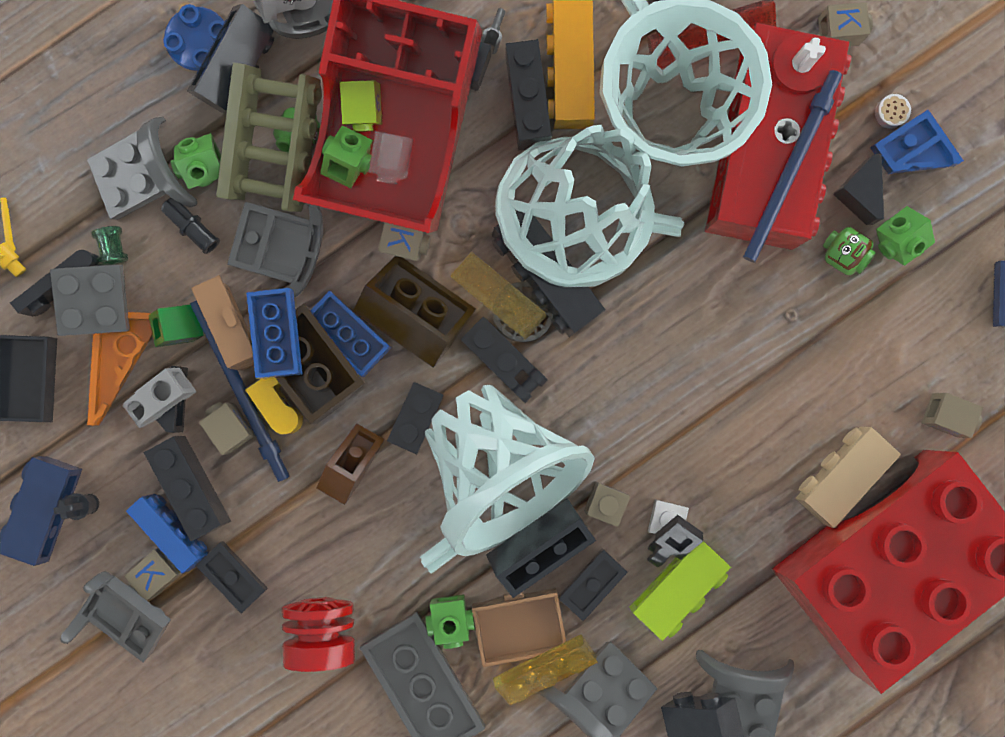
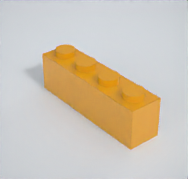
[546,0,595,129]

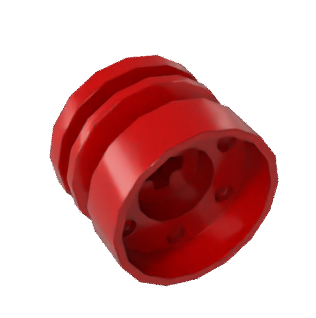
[282,597,355,672]

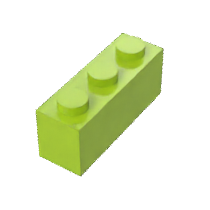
[629,541,731,641]

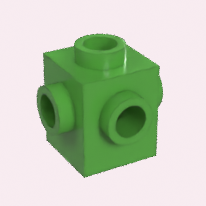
[320,126,374,188]
[171,133,221,189]
[876,206,935,266]
[426,594,475,649]

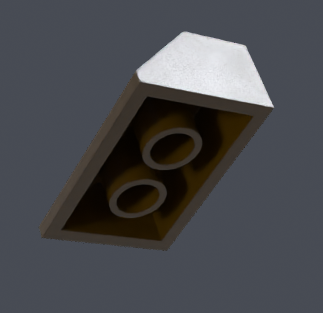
[353,256,476,368]
[251,303,365,424]

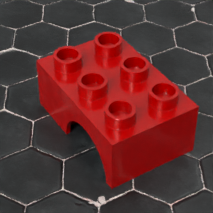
[293,0,482,233]
[772,450,1005,694]

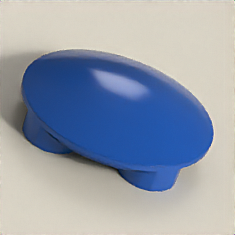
[163,4,224,71]

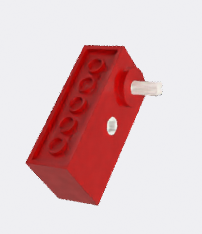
[704,23,851,250]

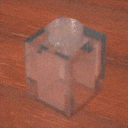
[369,131,413,184]

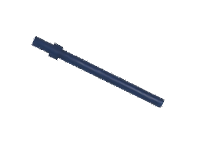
[743,70,843,263]
[190,300,290,482]

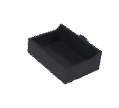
[0,335,57,422]

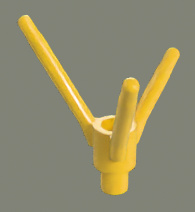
[0,197,26,277]

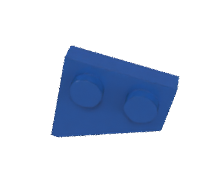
[870,110,964,174]

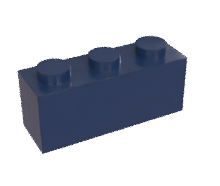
[0,456,82,566]

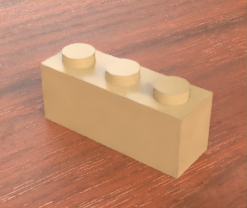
[795,427,901,528]

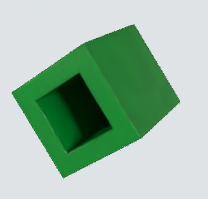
[149,304,204,348]

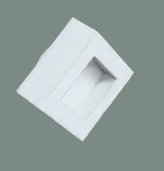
[648,499,689,534]

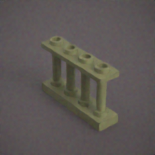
[216,62,322,212]

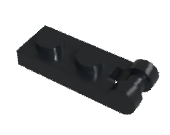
[10,250,104,317]
[461,316,548,403]

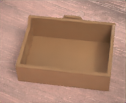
[191,275,254,371]
[472,588,568,667]

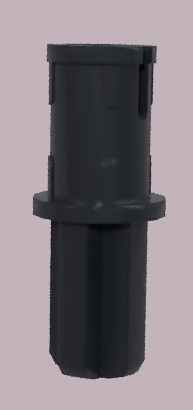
[161,197,220,254]
[53,493,100,520]

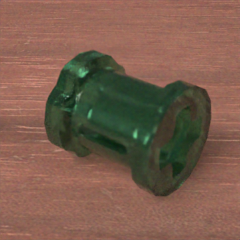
[91,226,128,266]

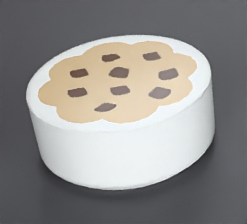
[875,94,911,129]

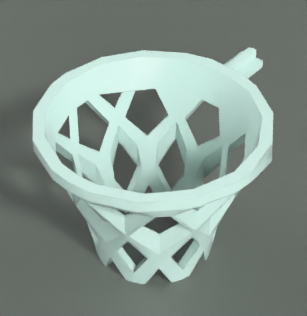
[600,0,772,167]
[495,125,684,287]
[420,385,595,574]

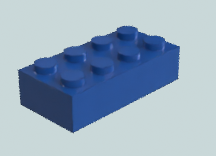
[246,288,302,379]
[311,291,392,377]
[126,494,208,574]

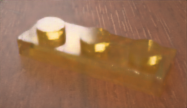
[450,252,547,340]
[493,634,598,706]

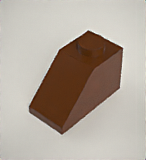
[316,423,385,505]

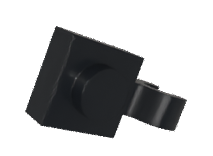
[647,515,703,568]

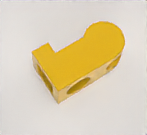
[245,377,303,434]

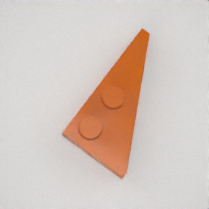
[87,312,153,426]

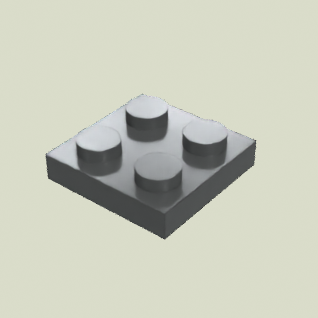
[50,264,130,336]

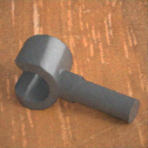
[481,8,505,54]

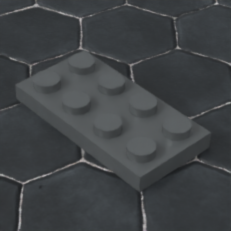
[360,611,485,737]

